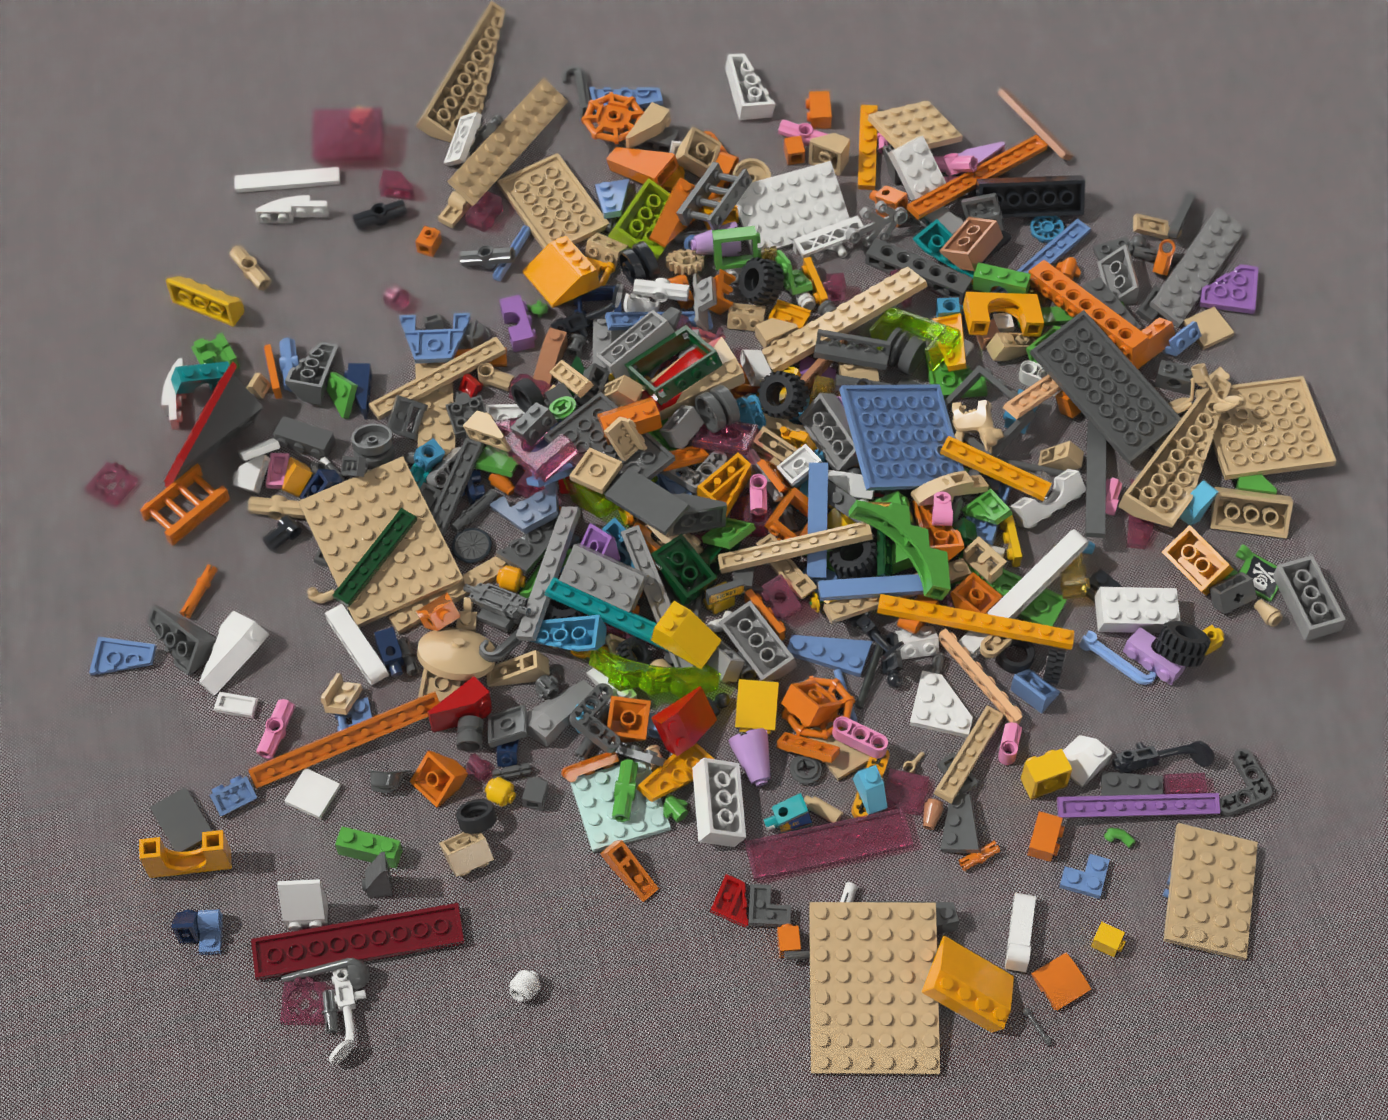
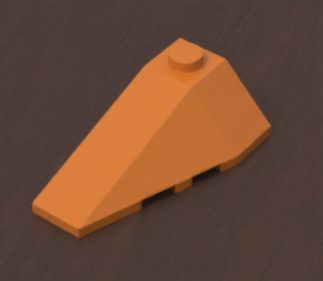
[649,177,701,247]
[912,501,964,561]

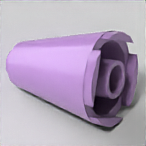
[691,222,741,257]
[729,728,771,787]

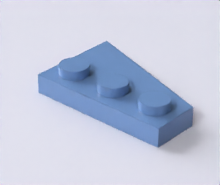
[595,179,630,219]
[89,637,157,676]

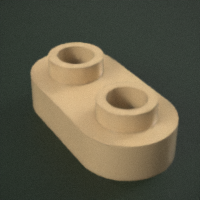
[980,634,1012,658]

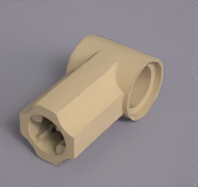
[478,363,514,391]

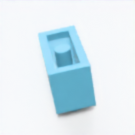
[1179,481,1219,525]
[852,765,887,815]

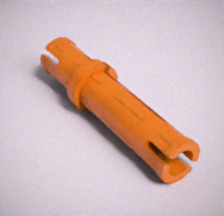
[179,564,218,619]

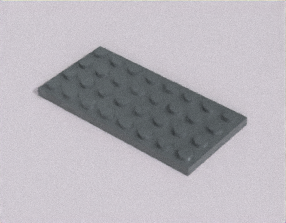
[1030,310,1181,464]

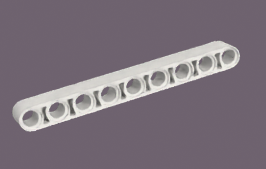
[958,529,1089,659]

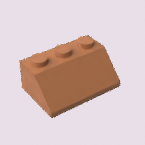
[940,217,1003,271]

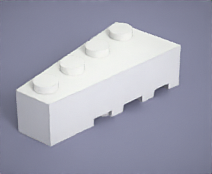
[725,53,775,120]

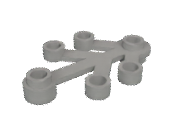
[845,201,908,248]

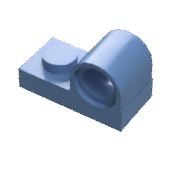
[197,909,223,955]

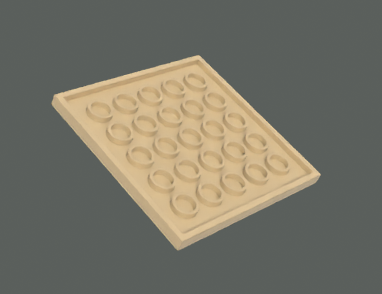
[1195,376,1336,480]

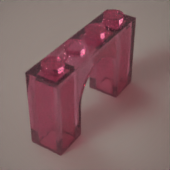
[503,429,579,483]

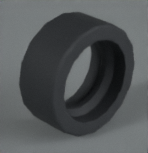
[511,378,544,413]
[997,638,1035,674]
[456,799,497,834]

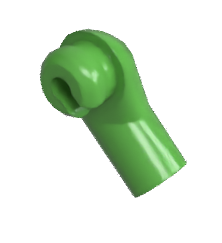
[1104,828,1136,848]

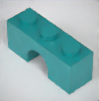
[171,361,230,394]

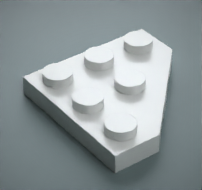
[910,670,973,738]

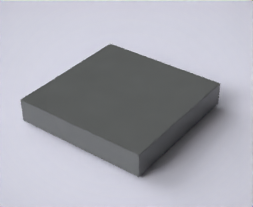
[488,704,528,748]

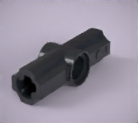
[352,200,408,230]

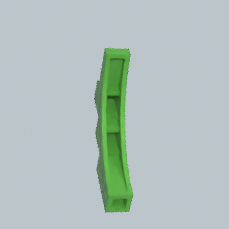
[849,500,951,600]

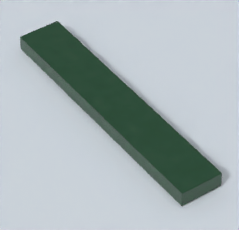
[332,508,418,607]

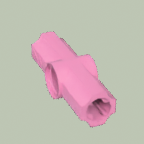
[778,120,828,146]
[933,153,978,175]
[256,699,295,759]

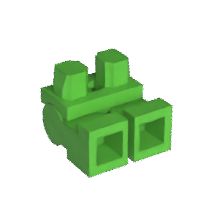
[191,332,240,370]

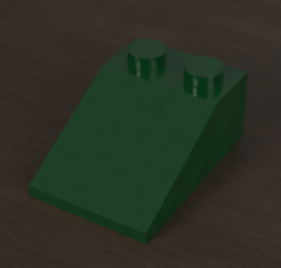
[651,534,717,606]

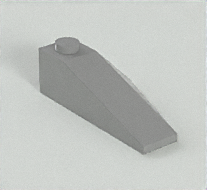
[527,680,594,748]

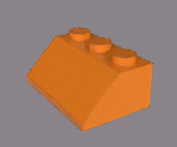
[597,397,662,445]

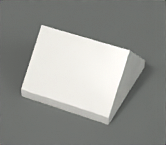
[776,444,823,488]

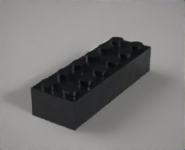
[976,175,1085,218]

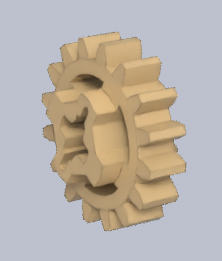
[666,249,704,275]

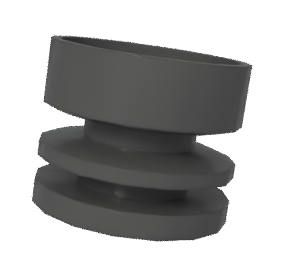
[883,327,927,375]

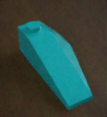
[913,219,975,278]

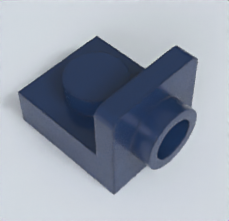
[497,739,520,767]

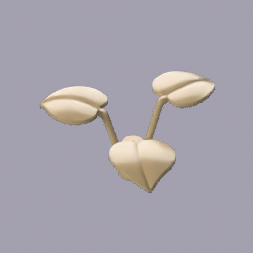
[1168,363,1244,413]

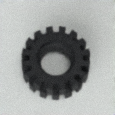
[616,636,653,674]
[1043,646,1066,684]

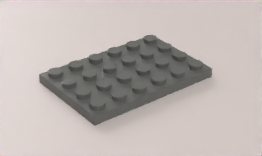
[544,392,675,506]

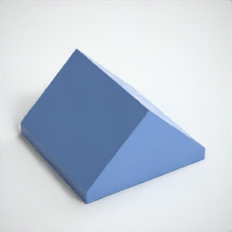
[1010,669,1060,714]

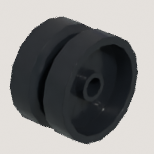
[618,241,660,286]

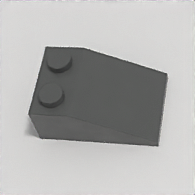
[668,493,727,537]

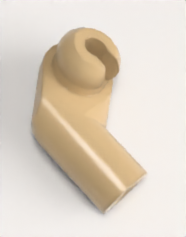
[307,587,334,604]

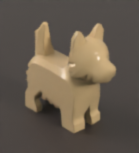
[952,400,1004,453]

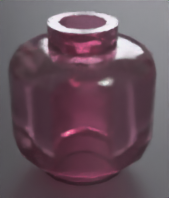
[383,285,410,311]

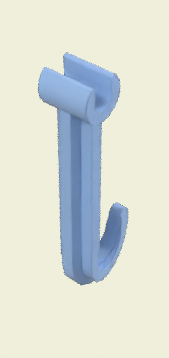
[1079,631,1156,685]

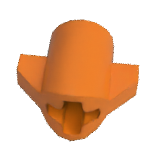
[1056,257,1081,280]

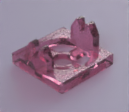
[84,461,138,509]
[280,977,327,1025]

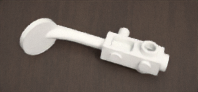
[329,967,366,1065]

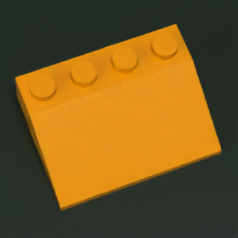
[522,236,601,308]
[922,936,1014,1033]

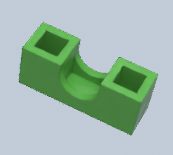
[973,262,1031,294]

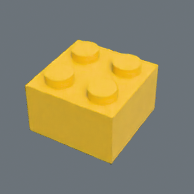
[1021,749,1072,800]

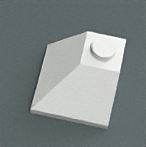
[1063,735,1112,788]

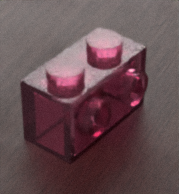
[465,191,503,233]

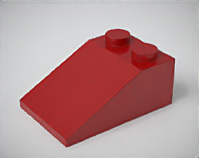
[428,676,492,732]
[651,686,717,756]

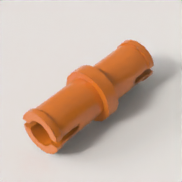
[958,841,1000,871]

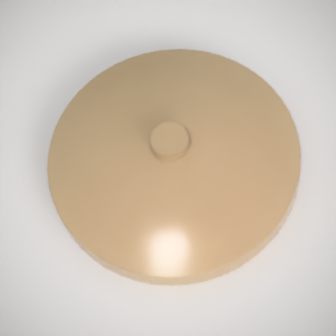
[417,627,495,681]

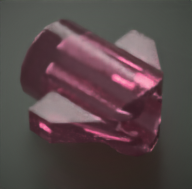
[466,753,491,781]

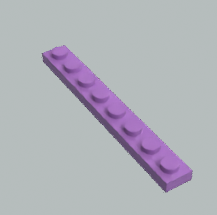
[1057,793,1220,818]

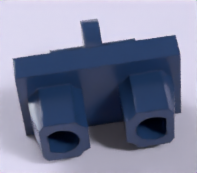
[462,470,485,505]

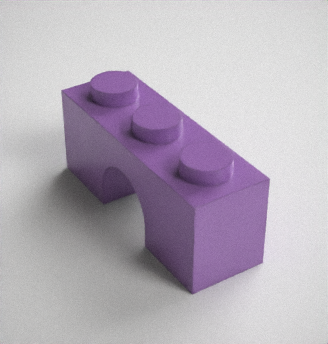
[499,295,537,352]

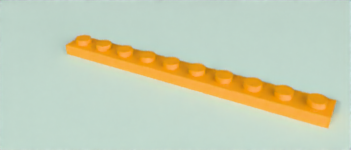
[877,594,1074,650]

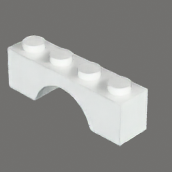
[1010,469,1086,529]

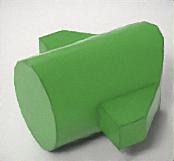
[663,795,689,822]

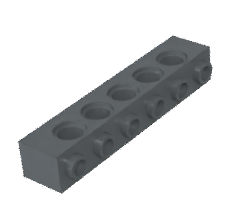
[865,238,973,304]

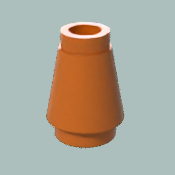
[488,473,516,496]

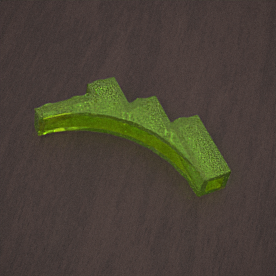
[589,647,721,699]

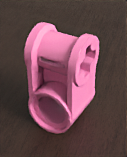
[932,492,953,526]

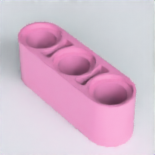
[832,717,888,759]

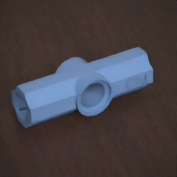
[279,337,299,392]

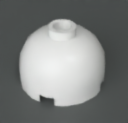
[623,293,660,312]

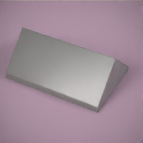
[1097,244,1140,305]

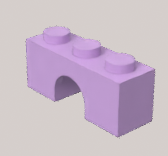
[1123,627,1186,685]

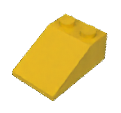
[651,601,722,670]

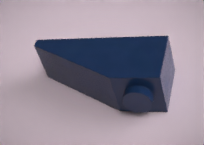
[344,363,373,419]

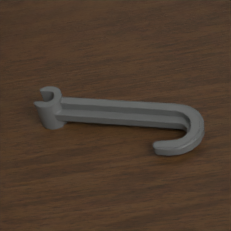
[562,66,593,118]
[479,629,522,662]

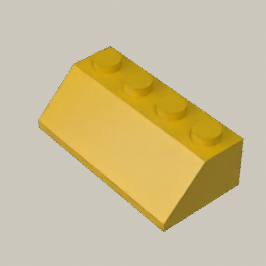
[165,276,245,327]

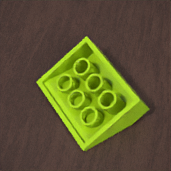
[608,178,670,260]

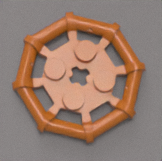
[581,92,644,144]
[781,675,855,740]

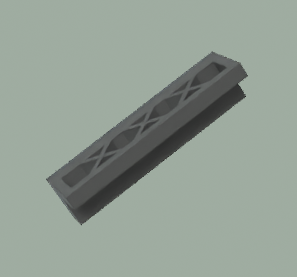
[813,329,891,370]

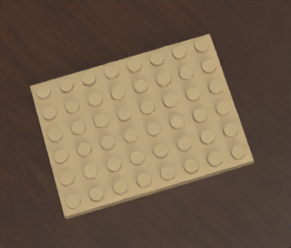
[298,456,464,628]
[809,902,940,1075]

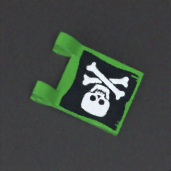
[1223,544,1278,602]

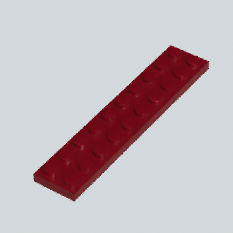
[251,903,464,981]

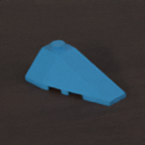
[530,615,607,652]

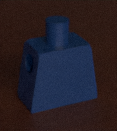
[374,627,404,677]

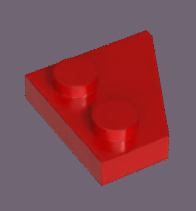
[710,874,748,928]

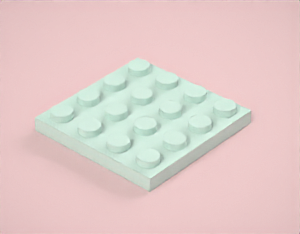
[570,759,671,853]

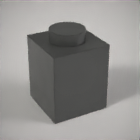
[522,777,549,811]

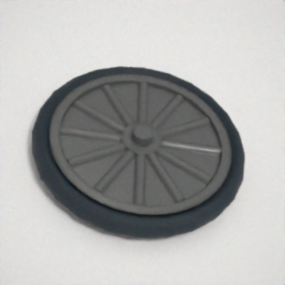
[452,528,492,563]

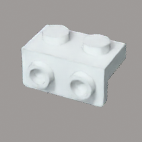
[895,626,939,659]

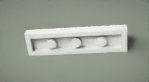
[793,216,867,258]

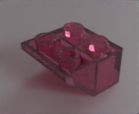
[730,492,769,537]

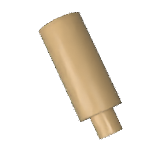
[804,795,843,825]

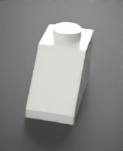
[232,455,271,494]

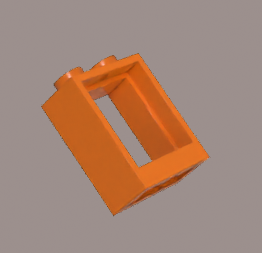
[764,487,808,540]

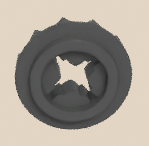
[790,755,822,785]

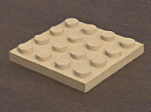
[868,101,963,149]

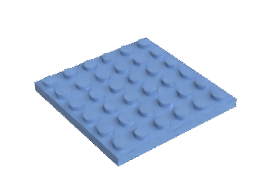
[839,384,964,491]

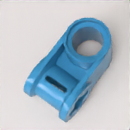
[736,395,766,433]

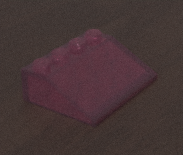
[312,107,385,162]

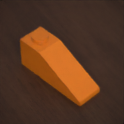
[600,840,659,902]

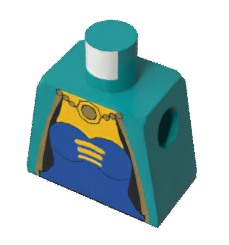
[764,793,813,834]

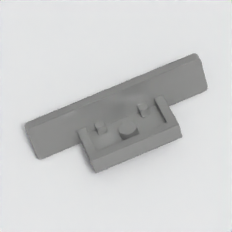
[692,273,717,331]

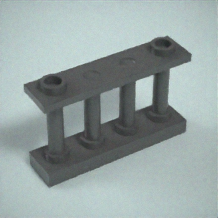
[676,162,752,230]

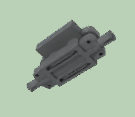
[446,391,487,457]
[463,583,531,632]

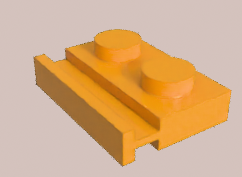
[768,299,811,329]

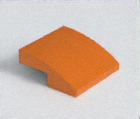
[1031,953,1091,1011]

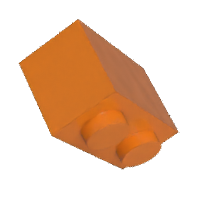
[805,91,832,129]
[1027,811,1065,862]

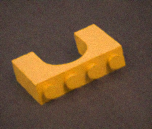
[963,292,1044,337]
[139,830,232,878]

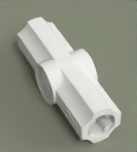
[633,278,689,302]

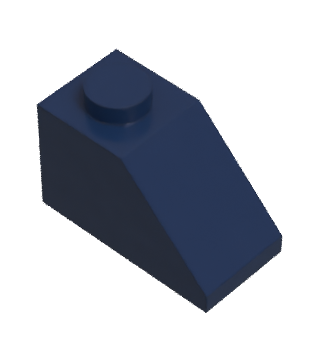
[300,469,343,499]
[171,910,200,944]

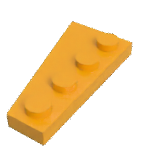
[637,743,714,802]

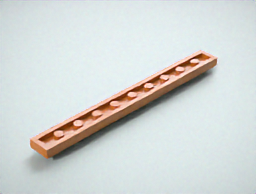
[907,134,1048,220]
[248,691,440,789]

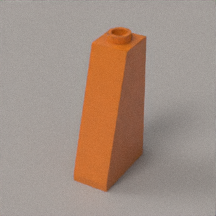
[606,147,679,187]

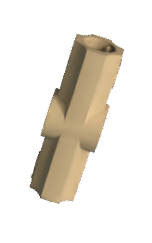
[229,245,271,291]
[248,495,305,520]

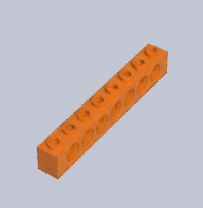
[1028,260,1148,360]

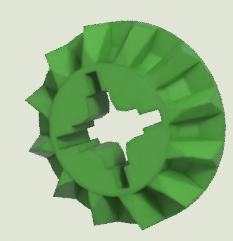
[549,396,577,421]

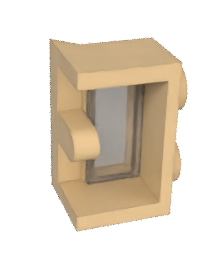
[963,536,1007,584]

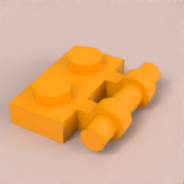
[780,426,819,452]

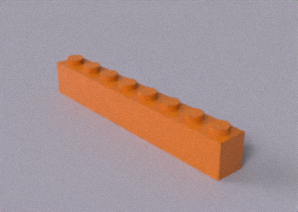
[1055,318,1176,418]

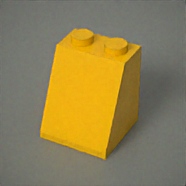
[735,679,779,734]

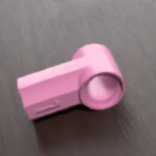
[749,474,767,515]
[1105,478,1122,516]
[998,722,1022,765]

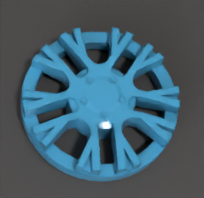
[1030,216,1064,243]

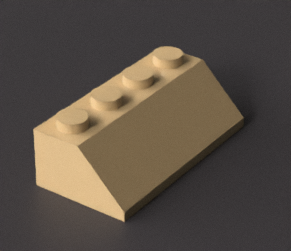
[1210,487,1293,538]

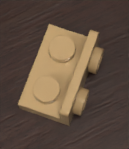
[585,233,628,267]
[727,303,766,331]
[321,673,363,715]

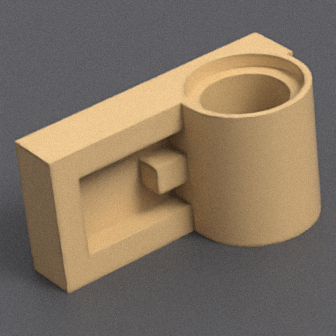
[438,191,472,229]

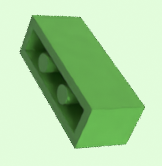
[335,826,403,869]

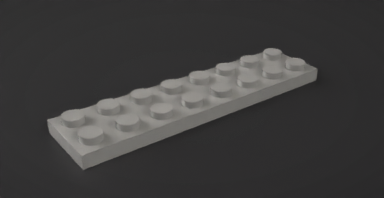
[1150,206,1246,327]

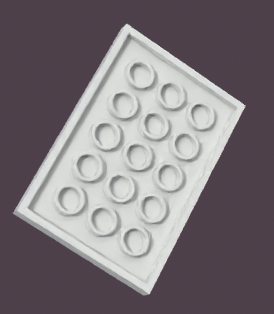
[736,161,849,255]

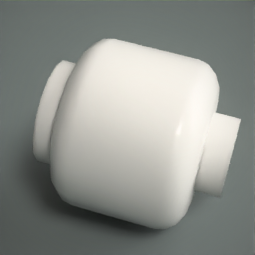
[509,970,541,1002]

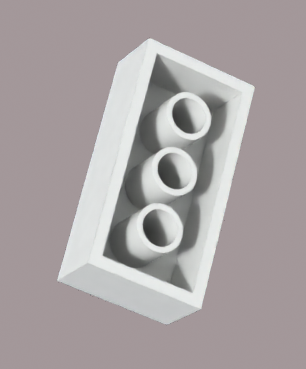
[1095,587,1180,633]
[692,758,746,847]

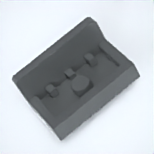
[510,403,557,447]

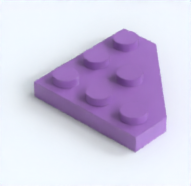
[1200,265,1259,314]

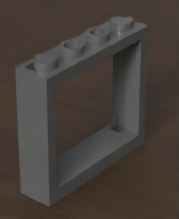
[945,365,1035,457]

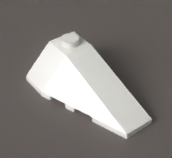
[199,611,269,696]

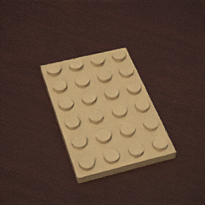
[497,153,610,249]
[1163,823,1258,961]

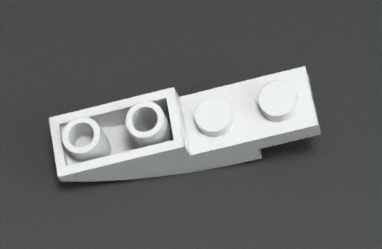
[255,195,329,223]
[161,358,188,430]

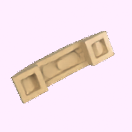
[756,533,817,599]

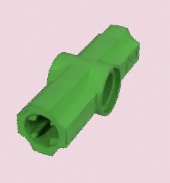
[612,759,638,822]

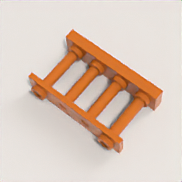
[140,463,230,546]

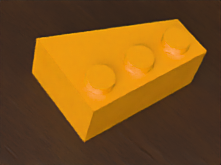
[697,453,751,517]

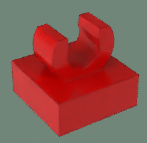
[458,373,484,398]

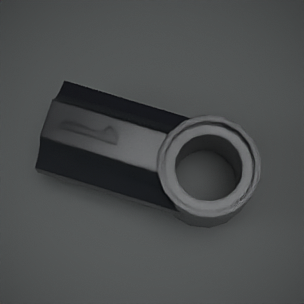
[262,515,302,551]

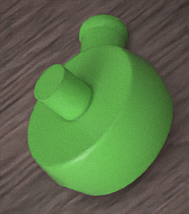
[527,300,548,317]

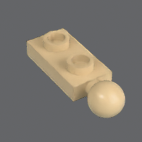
[1133,213,1182,239]

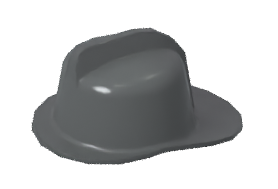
[459,319,490,349]
[365,770,414,793]

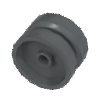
[695,384,740,433]
[351,424,395,469]

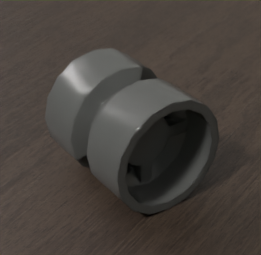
[456,715,484,752]

